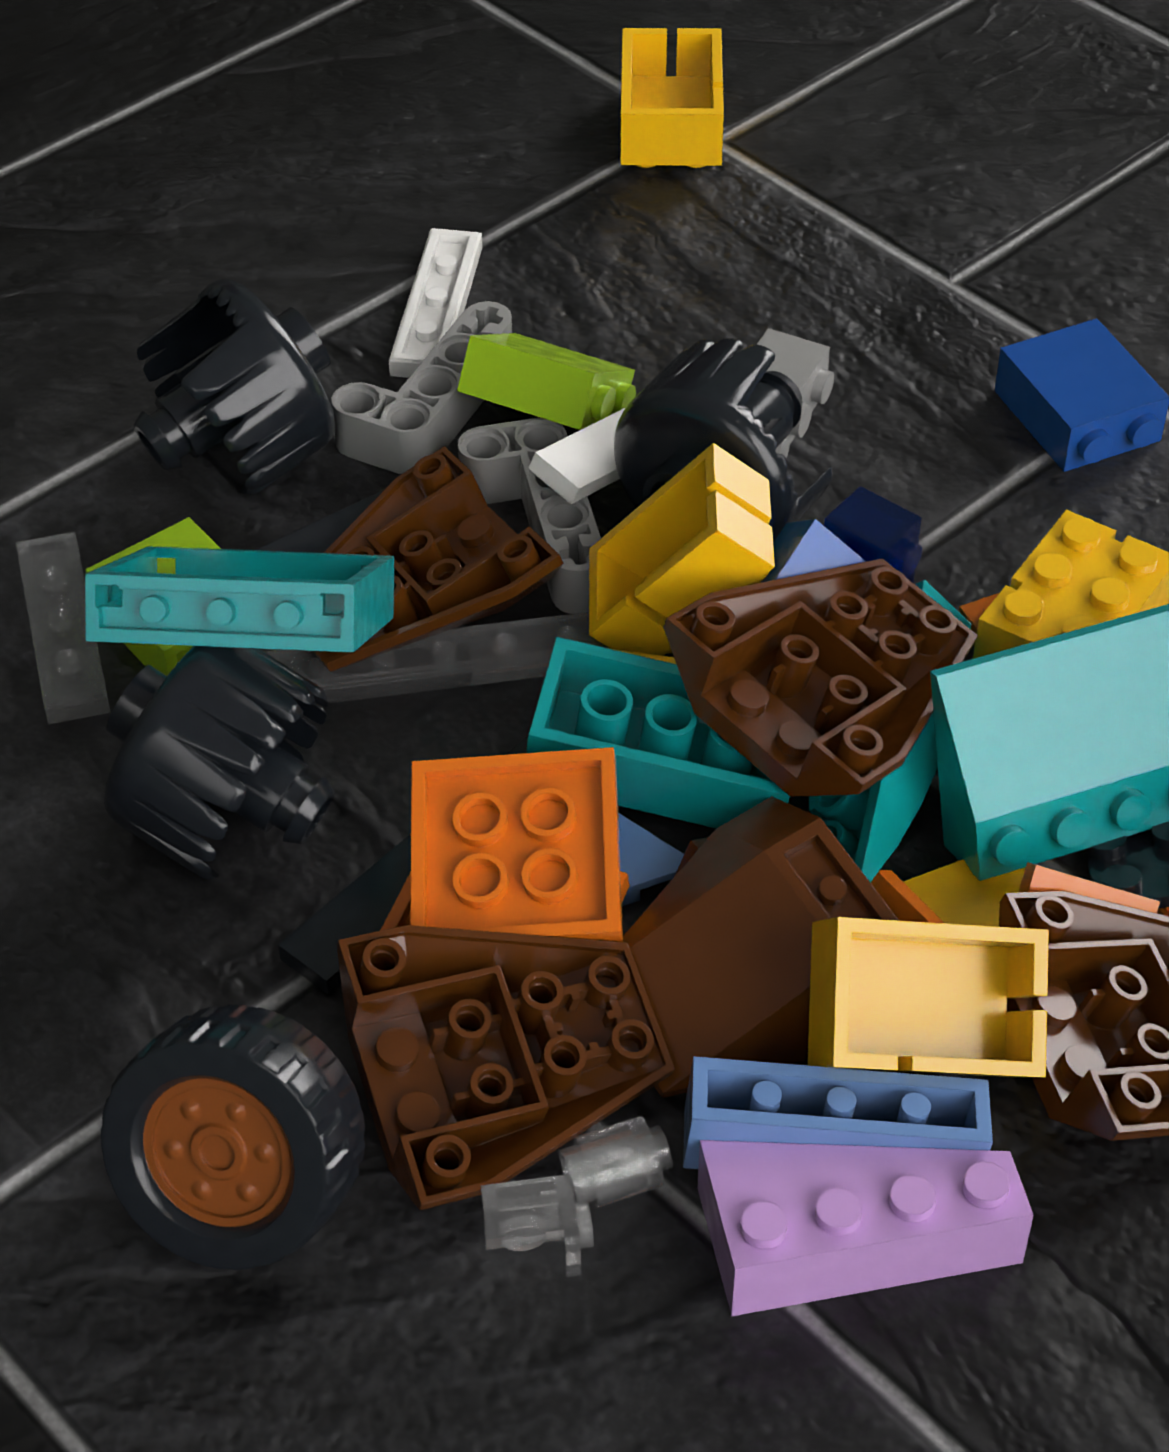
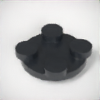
[1086,821,1169,909]

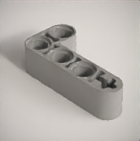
[331,301,512,474]
[458,418,601,614]

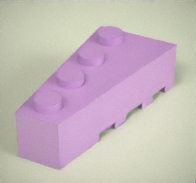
[697,1140,1034,1316]

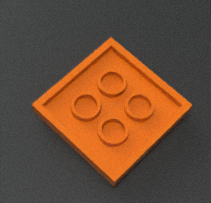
[410,747,623,942]

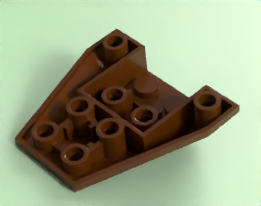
[312,446,564,672]
[663,559,978,796]
[623,796,899,1098]
[999,891,1169,1141]
[337,925,675,1210]

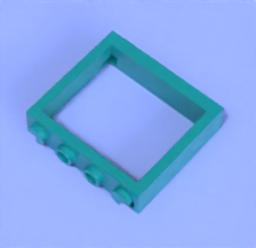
[85,546,395,652]

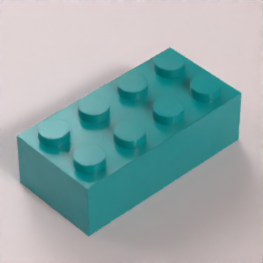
[526,637,790,828]

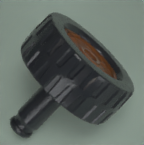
[101,1004,365,1270]

